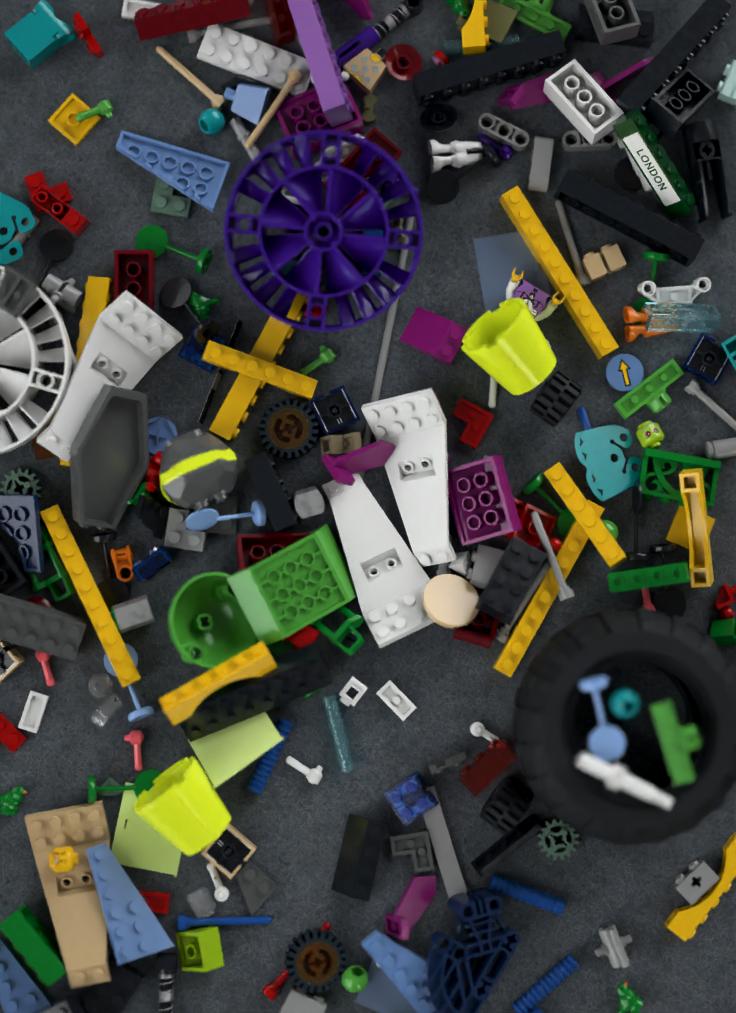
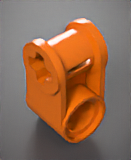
[110,544,136,583]

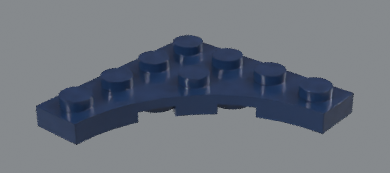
[0,494,45,573]

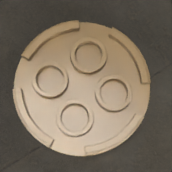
[422,574,479,628]

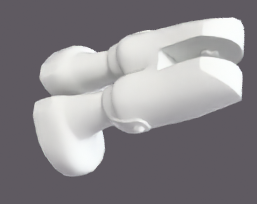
[428,139,483,174]

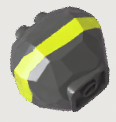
[159,428,238,510]

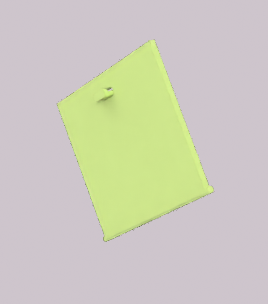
[188,712,284,789]
[111,782,182,877]

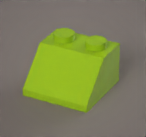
[175,926,224,972]

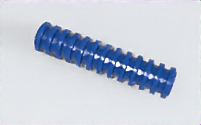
[247,718,294,794]
[488,873,566,916]
[512,954,580,1013]

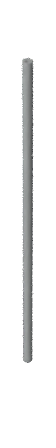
[358,217,414,480]

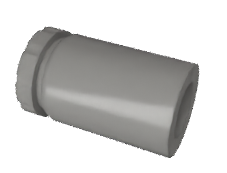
[704,437,736,460]

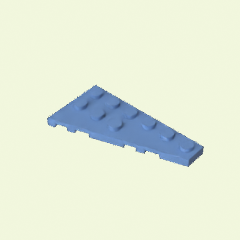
[116,130,230,213]
[85,843,174,965]
[361,930,458,1013]
[0,937,52,1013]

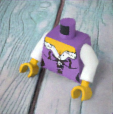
[506,267,565,322]

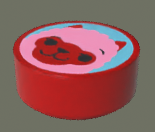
[431,51,450,67]

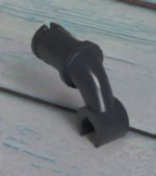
[221,74,261,92]

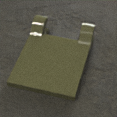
[455,0,518,45]

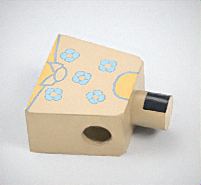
[343,47,387,95]

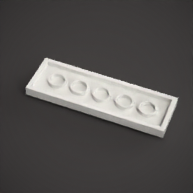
[197,24,310,96]

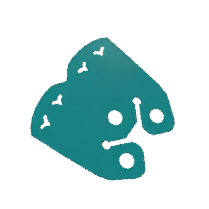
[0,192,35,265]
[574,424,641,501]

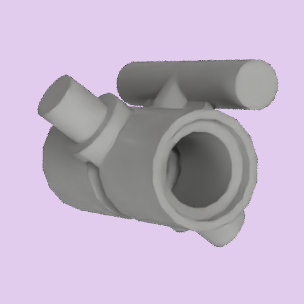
[41,274,84,314]
[594,924,632,968]

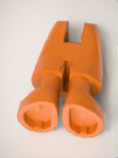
[623,306,679,342]

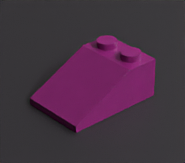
[400,307,468,367]

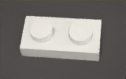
[376,680,417,721]

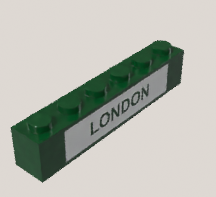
[613,109,697,220]

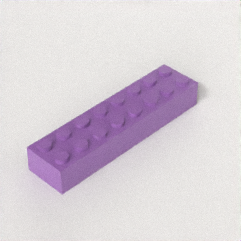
[287,0,354,128]

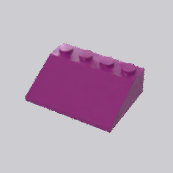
[276,81,365,161]
[448,455,522,546]

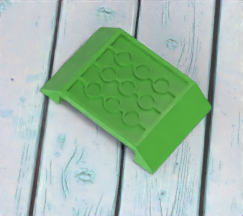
[226,523,357,645]

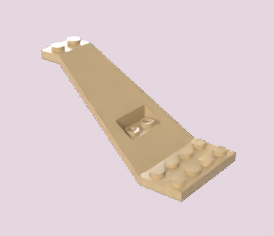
[24,800,111,988]

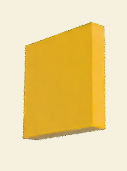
[48,93,101,146]
[665,506,716,550]

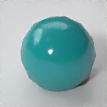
[199,108,225,135]
[610,689,639,718]

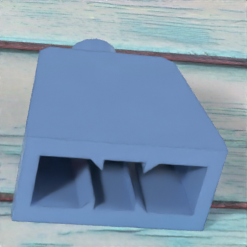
[224,83,272,125]

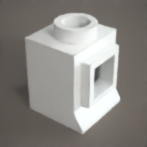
[339,676,368,707]

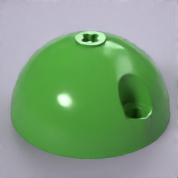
[168,572,257,669]

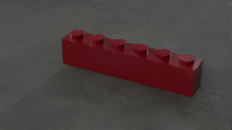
[134,0,251,41]

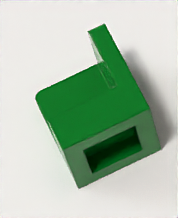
[710,618,736,646]

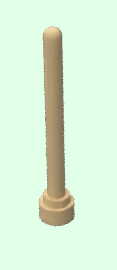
[156,46,228,111]
[245,68,304,149]

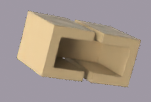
[581,243,627,282]

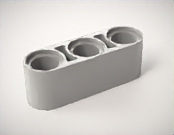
[477,113,529,152]
[561,130,618,152]
[527,136,554,192]

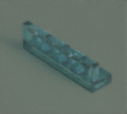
[643,302,722,333]

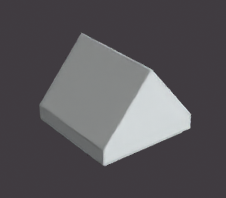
[449,551,473,576]

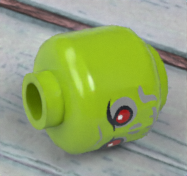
[636,420,665,449]

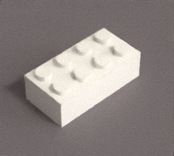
[543,59,624,145]

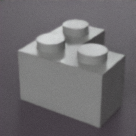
[164,508,207,552]

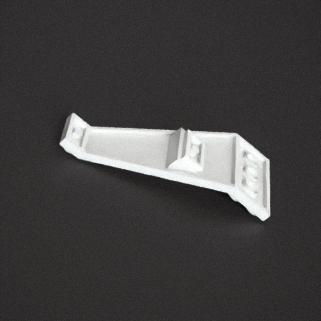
[37,290,183,462]
[361,388,457,567]
[322,473,434,649]

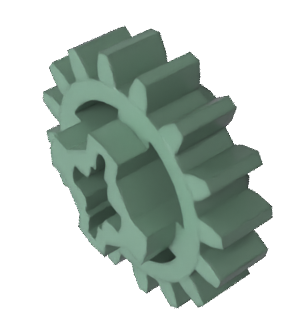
[0,468,43,498]
[537,817,579,861]

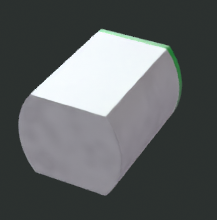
[293,486,324,519]
[110,595,155,634]

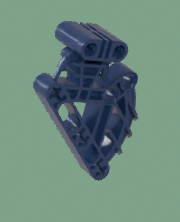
[421,887,520,1013]

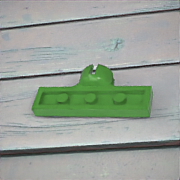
[499,0,572,42]
[613,358,684,420]
[650,700,701,785]

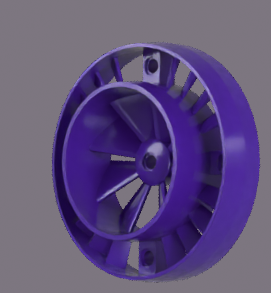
[224,130,423,331]

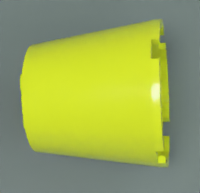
[461,298,557,395]
[133,756,231,856]

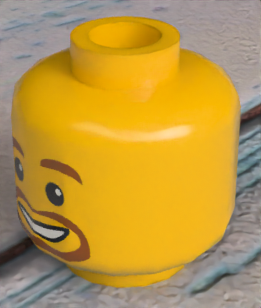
[49,846,79,873]

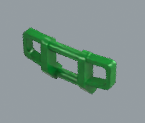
[17,524,75,602]
[309,605,364,656]

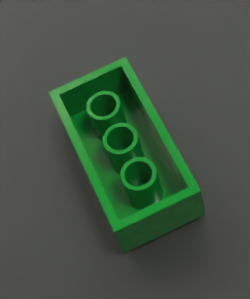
[0,903,67,987]

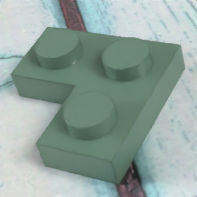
[150,177,191,218]

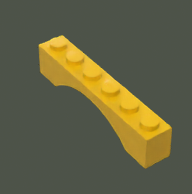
[461,0,489,55]
[201,340,318,400]
[544,462,627,570]
[679,468,714,588]
[159,641,277,726]
[664,832,736,942]

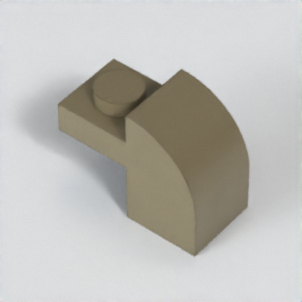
[320,432,362,456]

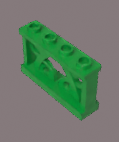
[638,448,721,511]
[607,562,690,593]

